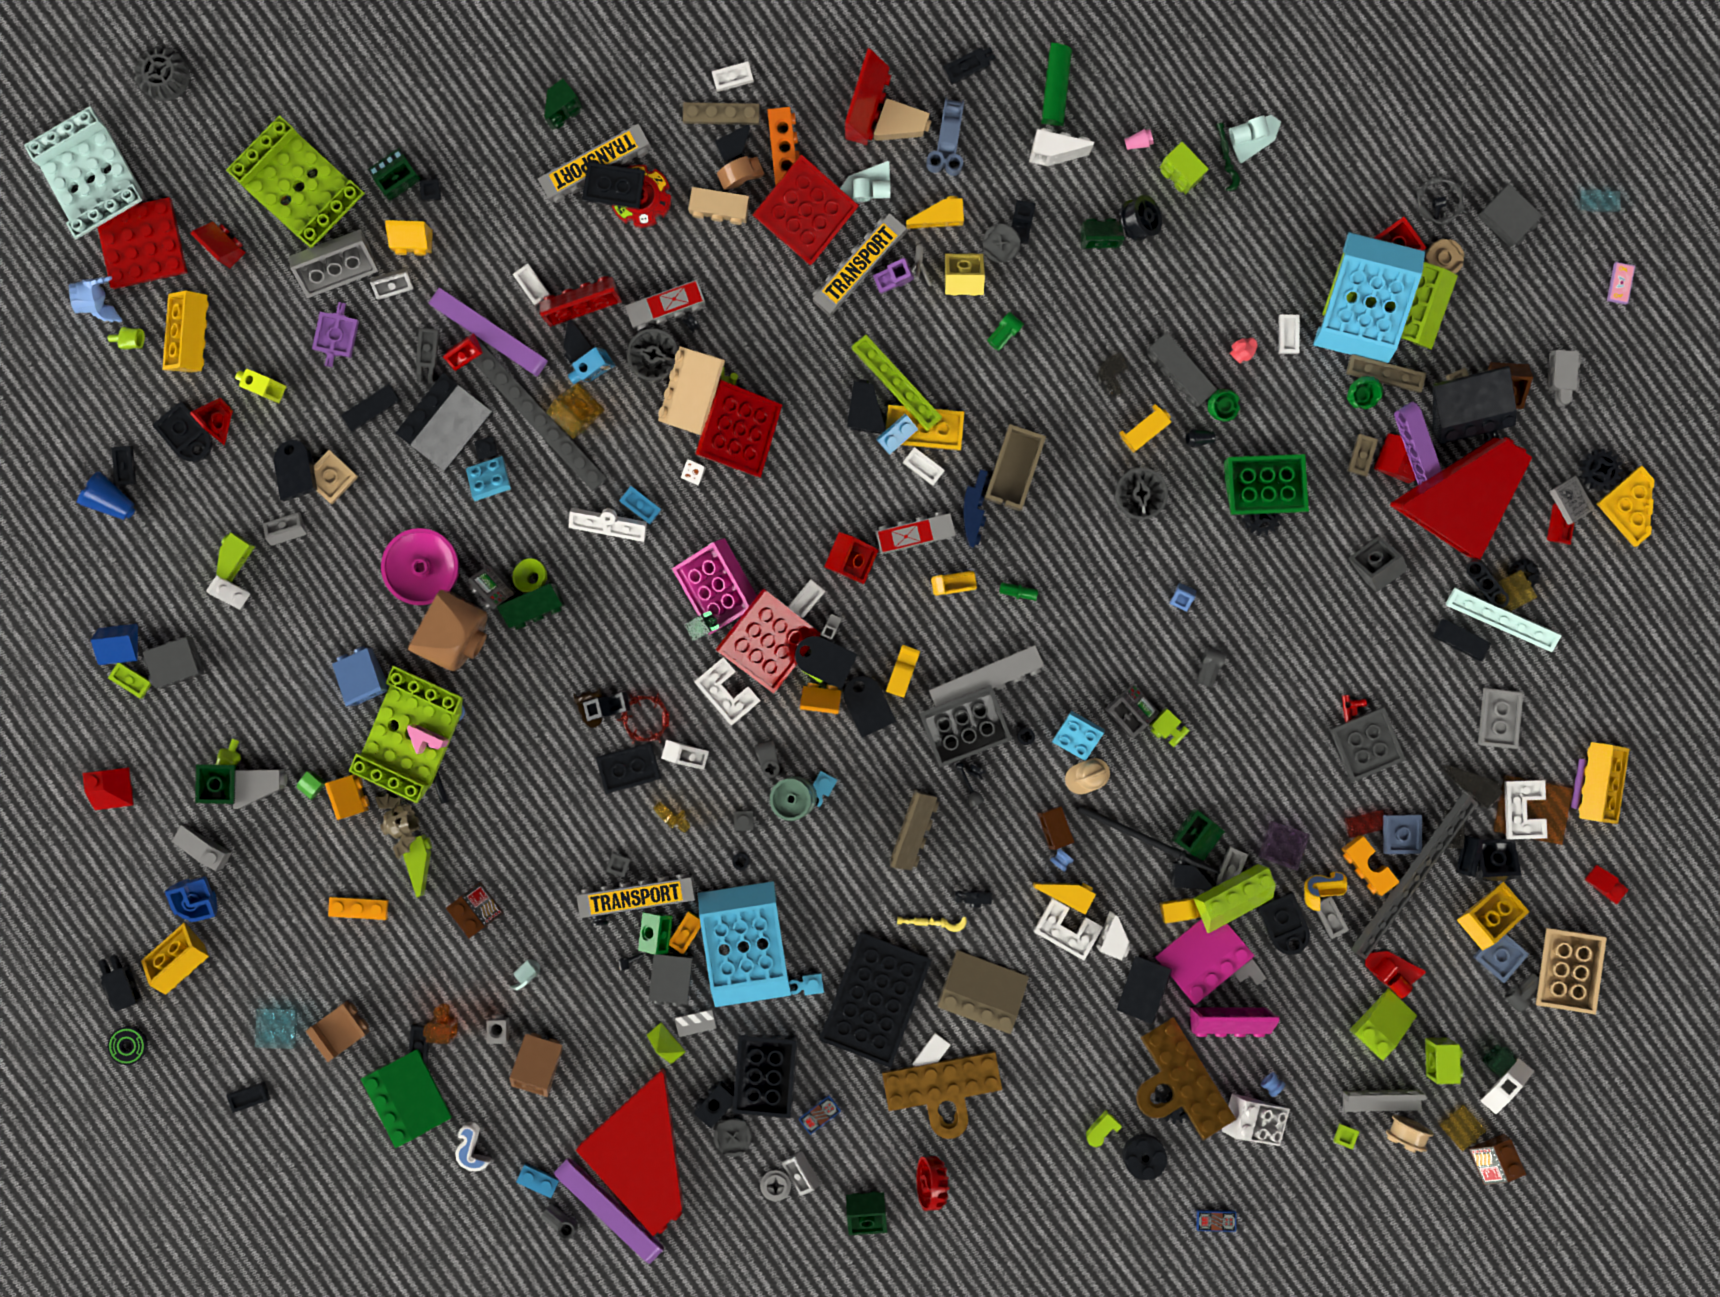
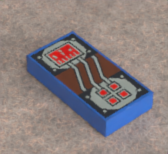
[799,1095,841,1135]
[1196,1210,1236,1232]

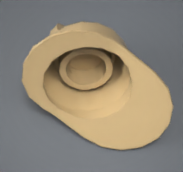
[1065,758,1110,794]

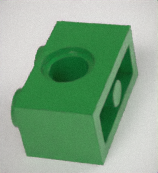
[638,912,673,955]

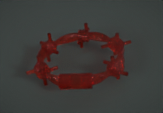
[617,693,670,744]

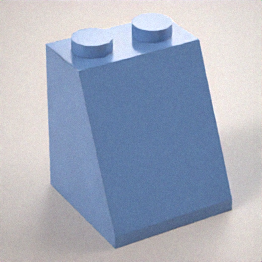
[332,646,389,706]

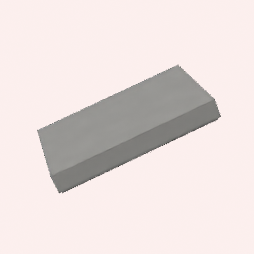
[1478,688,1524,749]

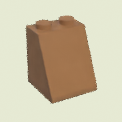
[510,1033,563,1097]

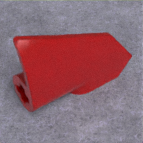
[1365,951,1426,999]

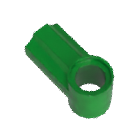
[987,312,1024,351]

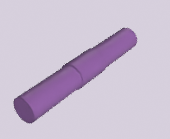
[1571,759,1587,809]

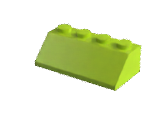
[1194,864,1276,933]

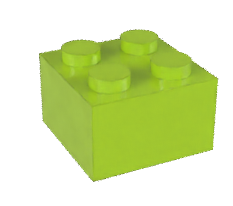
[1159,142,1209,194]
[1425,1037,1463,1084]

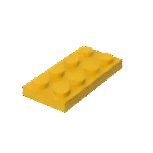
[886,405,964,451]

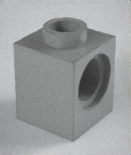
[486,1014,509,1044]

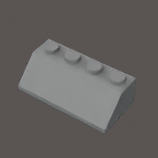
[289,229,379,298]

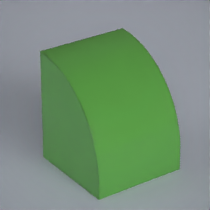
[296,771,326,800]

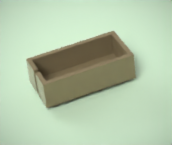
[984,424,1046,511]

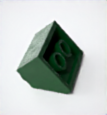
[497,583,565,630]

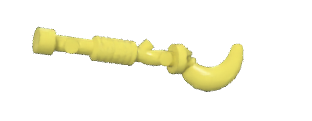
[897,917,967,932]

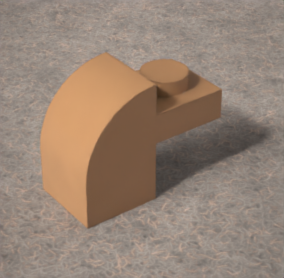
[717,156,765,190]

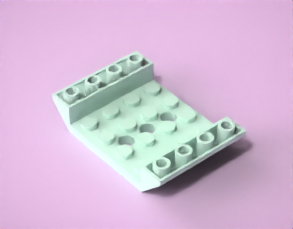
[24,106,143,240]

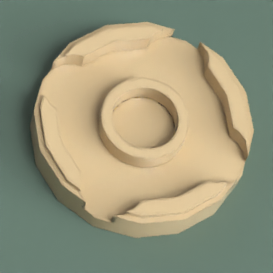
[1425,239,1464,274]

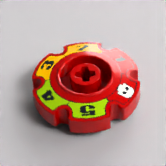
[612,165,672,228]

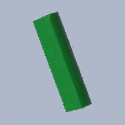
[1041,42,1072,126]

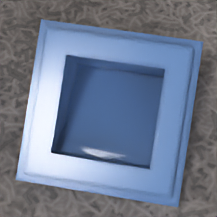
[1170,583,1196,612]

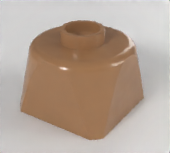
[408,589,488,671]

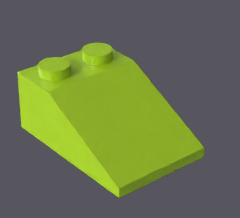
[1349,988,1417,1061]

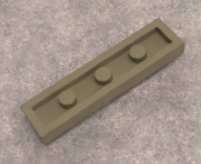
[683,102,760,125]
[1346,354,1427,393]

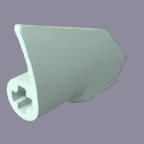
[1229,115,1281,163]
[840,161,890,202]
[509,959,540,990]

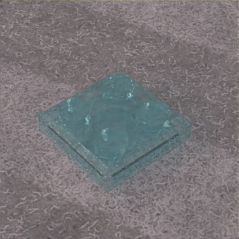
[255,1007,297,1049]

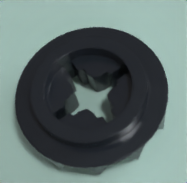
[1509,559,1541,590]

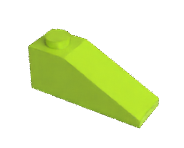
[216,532,255,582]
[403,834,432,898]

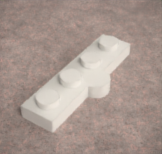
[569,508,647,542]

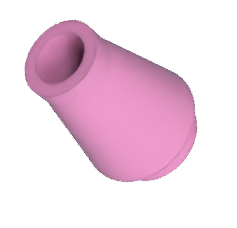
[1124,129,1154,150]

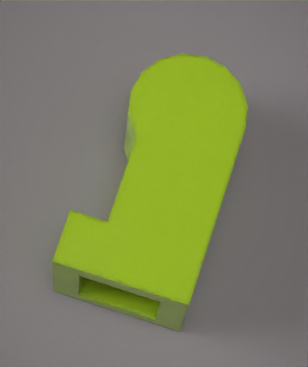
[1086,1110,1122,1147]

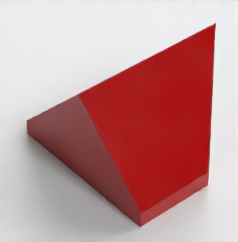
[190,397,233,446]

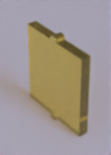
[1490,570,1537,611]
[1439,1105,1486,1152]

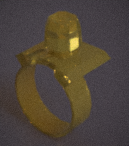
[653,802,691,832]

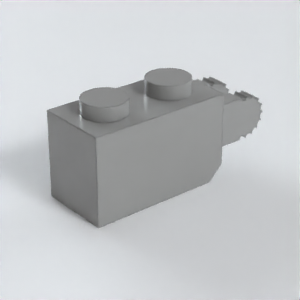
[1547,350,1581,407]

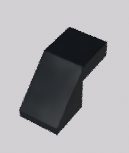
[583,692,631,721]

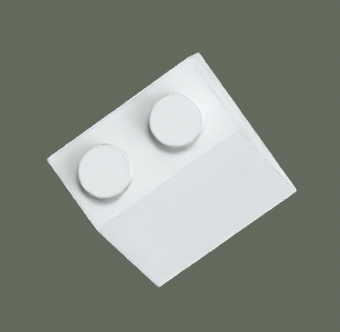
[1096,911,1130,960]

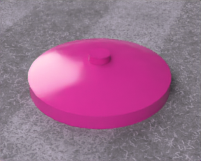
[381,528,459,605]

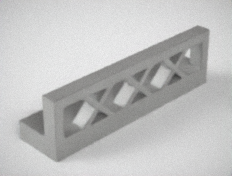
[1342,1090,1426,1112]

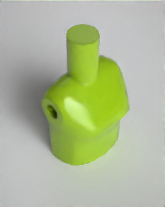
[108,327,145,350]
[215,738,241,767]

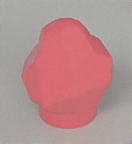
[1229,338,1258,364]

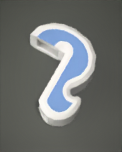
[456,1122,492,1171]

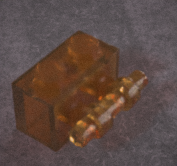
[423,1003,459,1044]

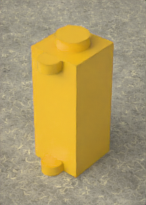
[1119,404,1171,453]

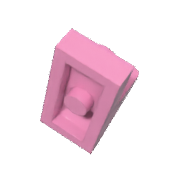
[407,724,449,754]

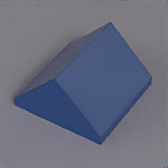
[91,624,138,665]

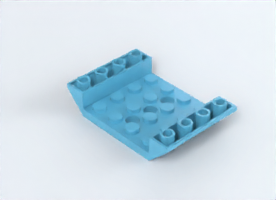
[1313,232,1425,363]
[698,881,791,1007]

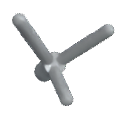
[911,246,932,286]

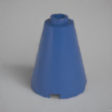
[76,471,136,520]

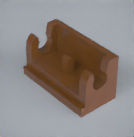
[1037,806,1074,850]

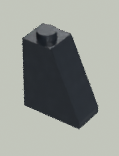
[847,379,885,434]

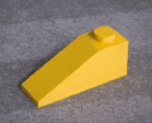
[906,196,964,229]
[1033,882,1096,915]

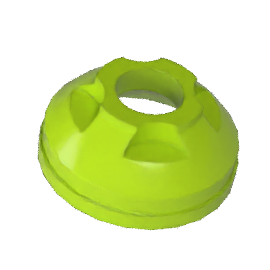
[512,558,547,593]

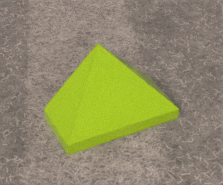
[647,1022,686,1064]

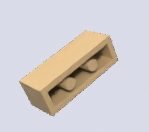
[688,187,750,225]

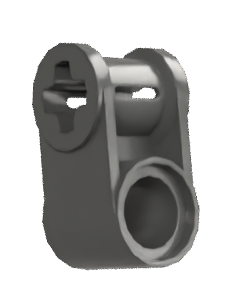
[754,740,780,778]

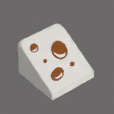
[681,459,706,485]

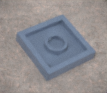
[1383,815,1422,854]
[1473,934,1529,983]

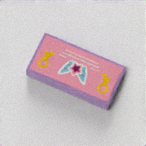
[1607,262,1635,305]

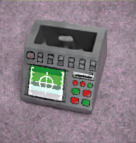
[467,566,517,610]
[1105,684,1159,738]

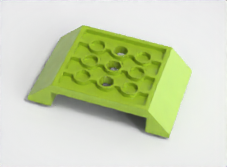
[226,115,365,249]
[1322,252,1458,350]
[349,666,463,803]

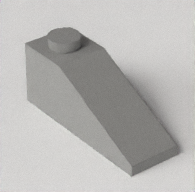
[172,824,232,871]

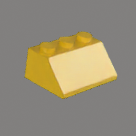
[141,923,209,995]

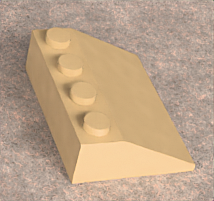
[658,347,725,435]
[1536,928,1607,1015]

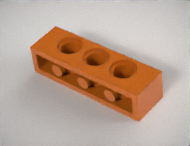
[767,107,799,185]

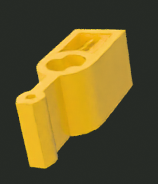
[886,645,920,698]
[1160,898,1201,923]

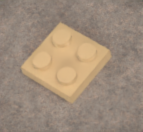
[313,450,359,504]

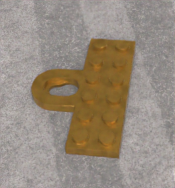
[1136,1017,1236,1140]
[882,1051,1002,1139]

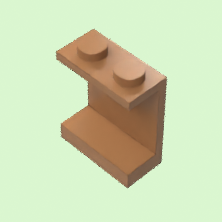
[305,1001,370,1062]

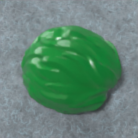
[1347,376,1383,409]
[1208,388,1240,422]

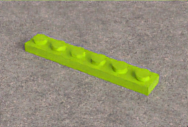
[851,335,942,431]

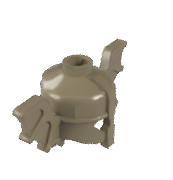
[375,794,420,859]

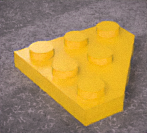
[1596,466,1655,547]

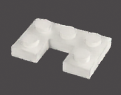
[694,657,761,726]
[1504,780,1547,839]
[1034,898,1103,960]

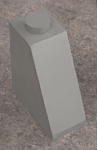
[233,769,288,809]

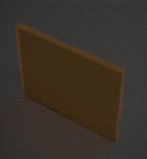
[1493,775,1573,845]

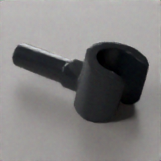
[1432,197,1446,224]
[618,952,644,970]

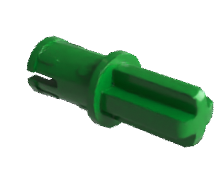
[999,583,1038,601]

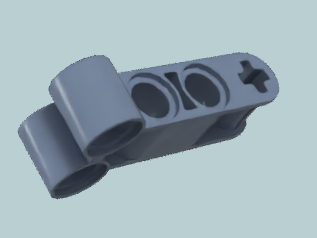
[926,97,964,176]

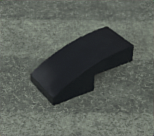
[1011,200,1036,244]

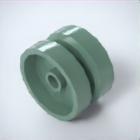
[770,776,817,821]

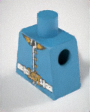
[568,347,615,384]

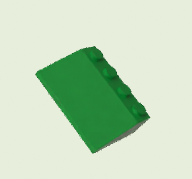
[1224,454,1309,515]
[361,1049,452,1148]

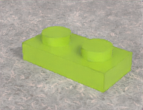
[108,663,151,699]

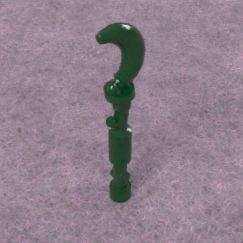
[1216,122,1240,191]

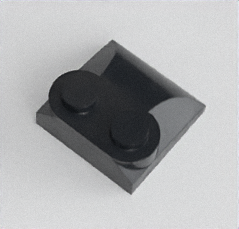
[1477,839,1522,881]

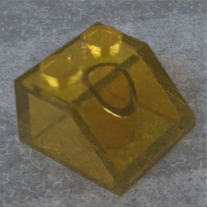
[546,383,605,439]

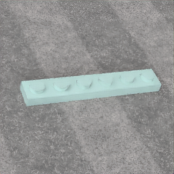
[1446,587,1562,652]

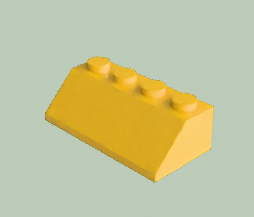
[162,290,209,372]
[1579,742,1629,824]

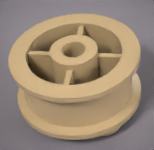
[1386,1114,1434,1153]

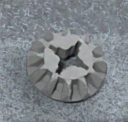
[760,1169,791,1201]

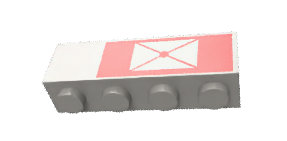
[625,280,706,331]
[875,511,956,555]

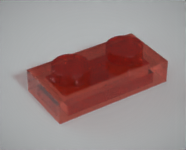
[1344,809,1384,838]

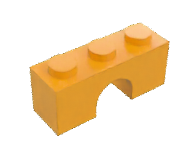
[1341,835,1399,896]

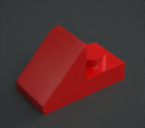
[1584,865,1629,904]

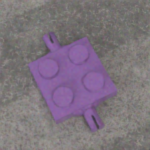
[312,302,359,368]

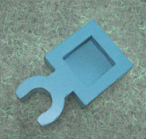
[813,771,837,807]
[789,973,824,995]

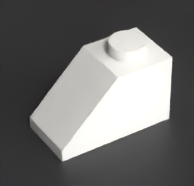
[661,740,709,770]

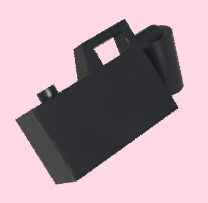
[954,890,992,908]

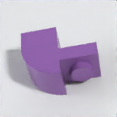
[873,258,914,294]

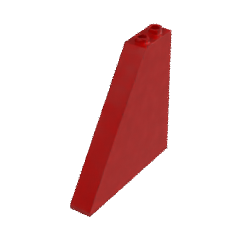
[1390,437,1532,560]
[575,1068,684,1236]

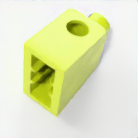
[235,369,287,404]

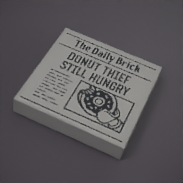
[1550,476,1594,525]

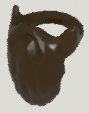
[573,688,603,729]

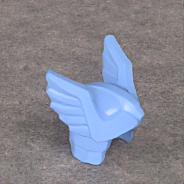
[69,276,122,322]

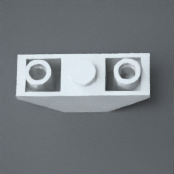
[1480,1058,1534,1114]

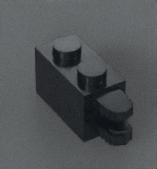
[98,954,143,1012]

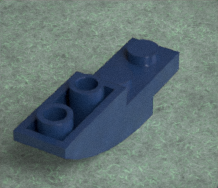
[963,469,990,549]

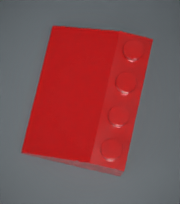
[845,48,892,145]
[540,276,622,327]

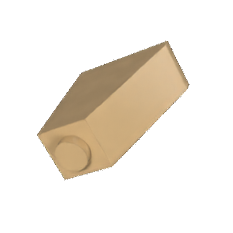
[874,98,932,141]

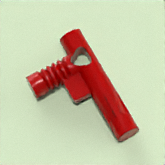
[1342,695,1367,722]

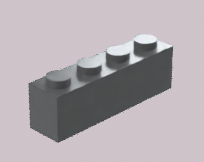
[1147,332,1217,407]

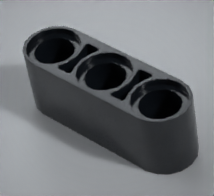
[1466,558,1510,608]
[1433,619,1491,661]

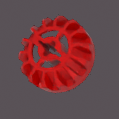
[916,1156,949,1211]

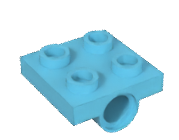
[466,456,511,501]
[1052,711,1105,761]

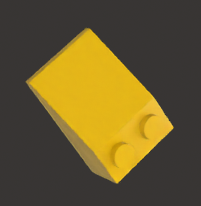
[1457,882,1529,951]

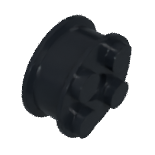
[1119,195,1162,241]
[1123,1134,1167,1181]

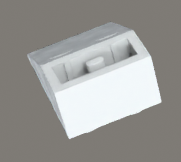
[1029,128,1094,166]
[1222,1094,1290,1146]

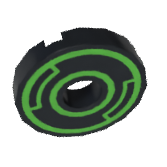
[107,1026,148,1065]

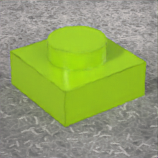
[1333,1123,1359,1150]

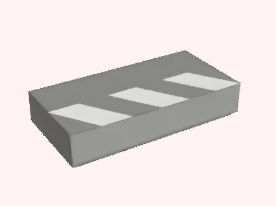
[675,1009,717,1037]

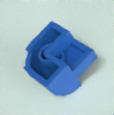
[165,876,217,922]

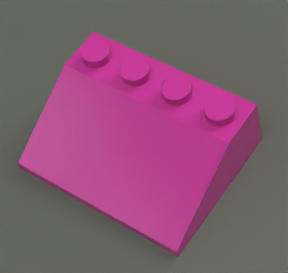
[672,538,757,635]
[1155,918,1254,1005]
[1190,1007,1279,1037]

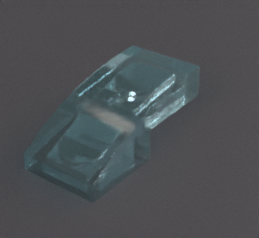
[1580,190,1620,212]

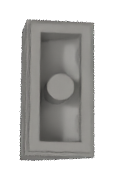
[370,268,414,300]
[263,512,306,546]
[781,1151,820,1196]

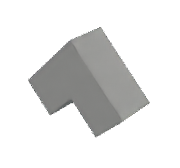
[821,614,842,640]
[1233,959,1267,985]

